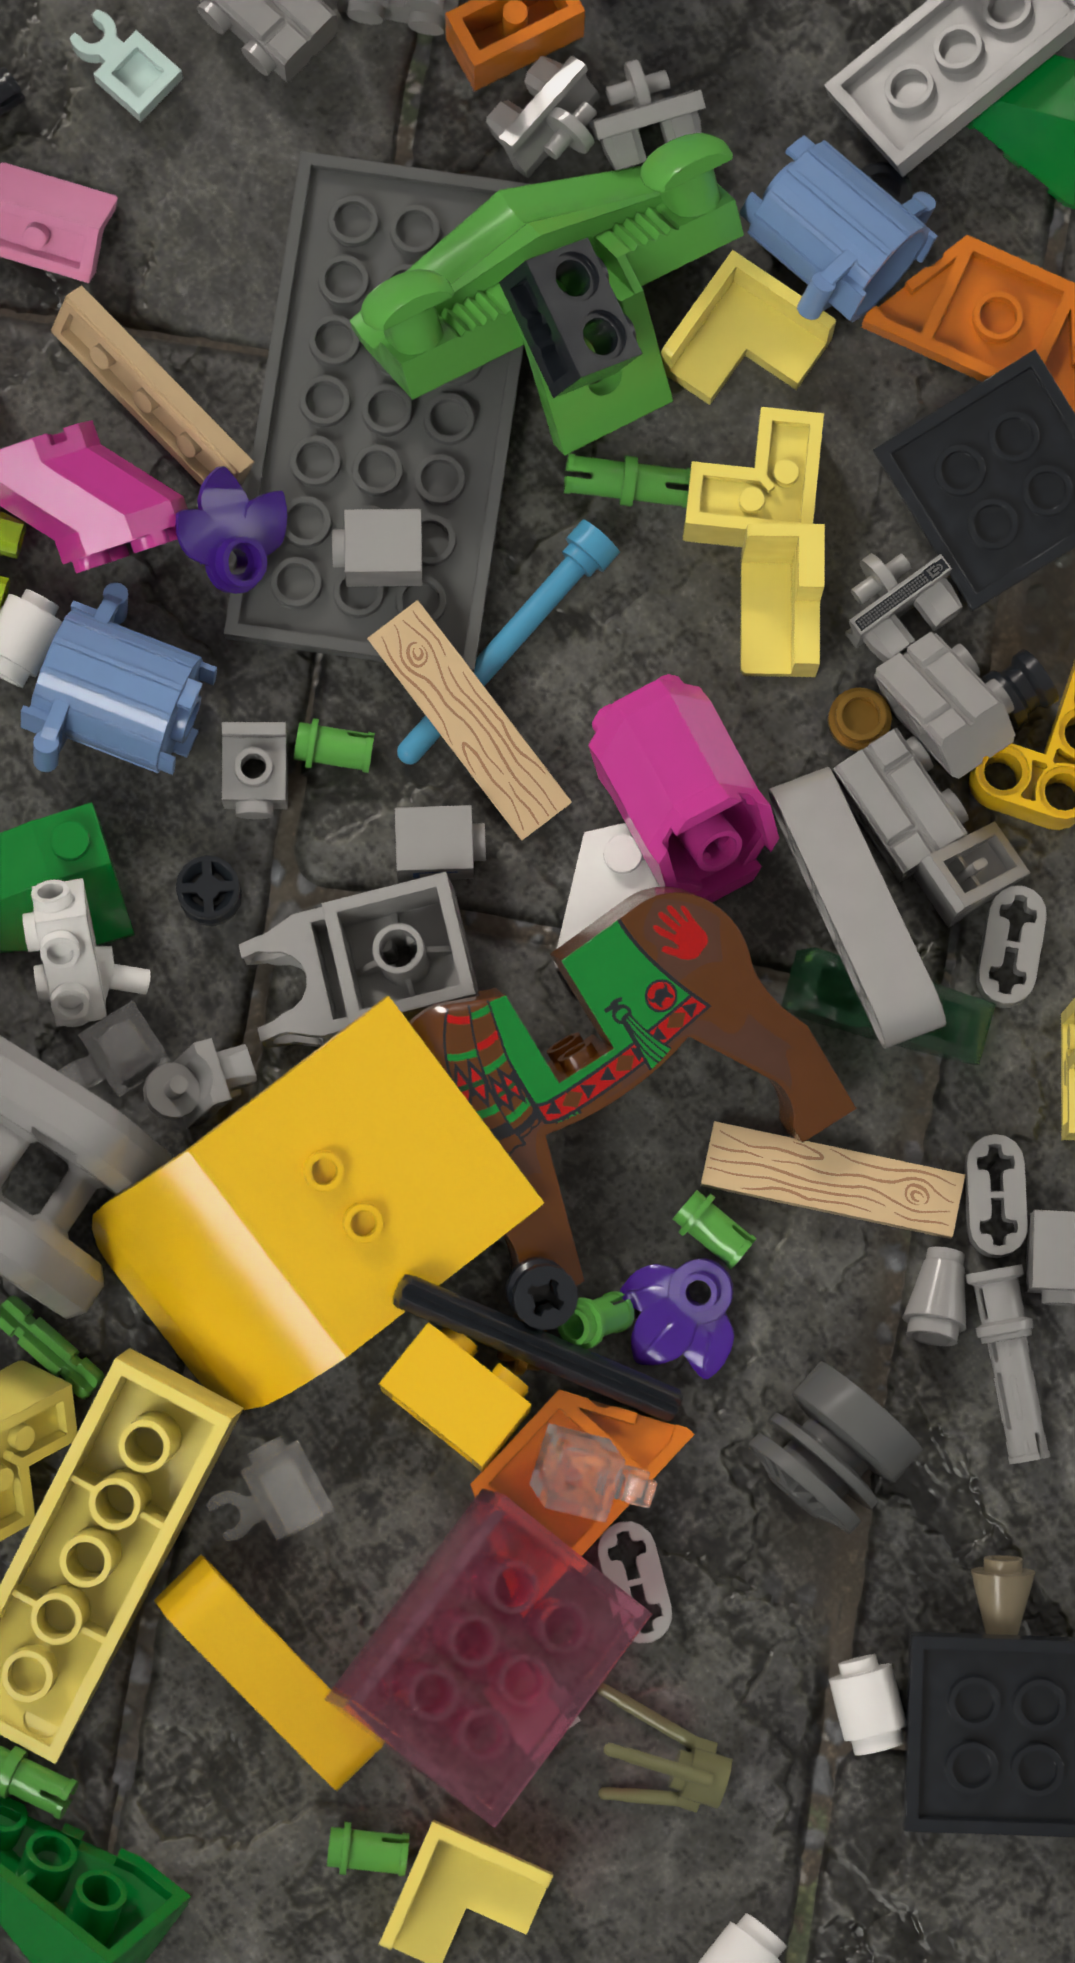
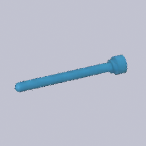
[397,519,620,764]

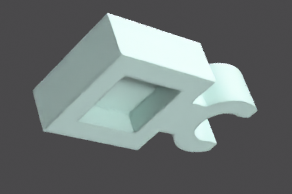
[70,10,183,122]

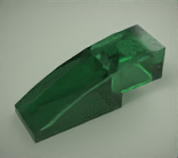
[781,947,996,1065]

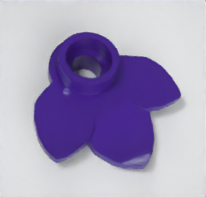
[176,466,287,594]
[619,1258,735,1379]

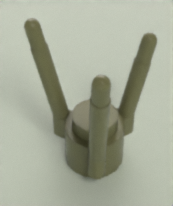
[597,1683,732,1813]

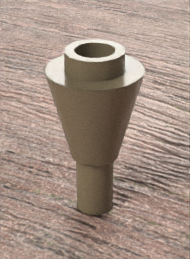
[971,1555,1036,1635]

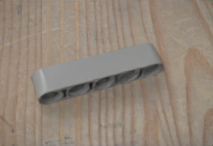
[768,767,946,1049]

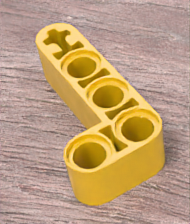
[969,660,1075,830]
[154,1554,384,1791]

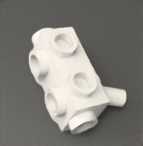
[22,878,150,1027]

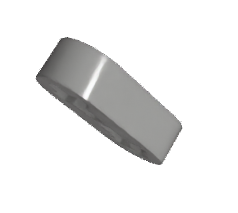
[976,886,1047,1008]
[964,1134,1028,1258]
[597,1521,672,1644]

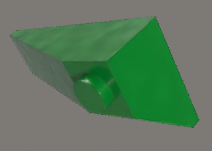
[966,54,1075,210]
[0,802,135,953]
[0,1797,191,1963]

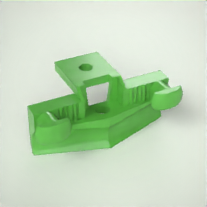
[350,133,744,456]

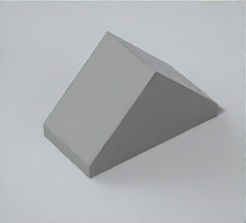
[913,821,1030,928]

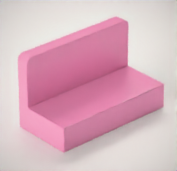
[0,163,118,283]

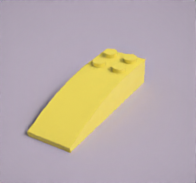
[0,1348,244,1764]

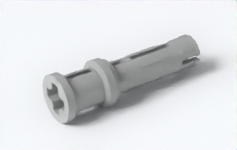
[965,1264,1050,1464]

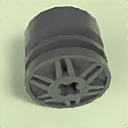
[747,1361,923,1534]

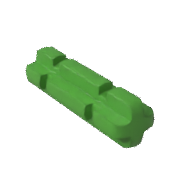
[0,1295,105,1399]

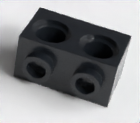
[499,237,642,398]

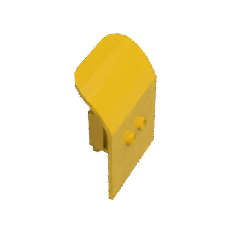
[92,995,545,1410]

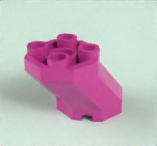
[0,420,188,574]
[588,674,779,902]

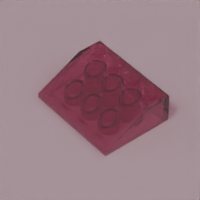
[324,1488,652,1828]

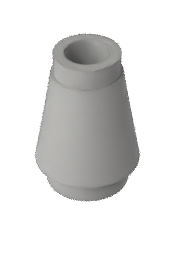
[902,1246,966,1346]

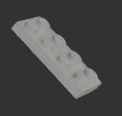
[824,0,1075,177]

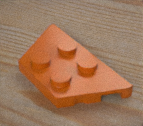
[861,235,1075,413]
[470,1390,695,1618]

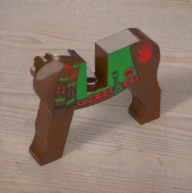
[409,887,856,1309]

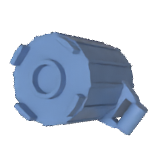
[739,135,937,322]
[21,582,217,775]

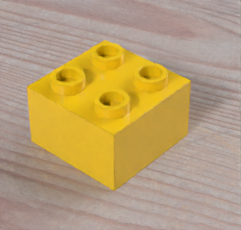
[379,1322,532,1472]

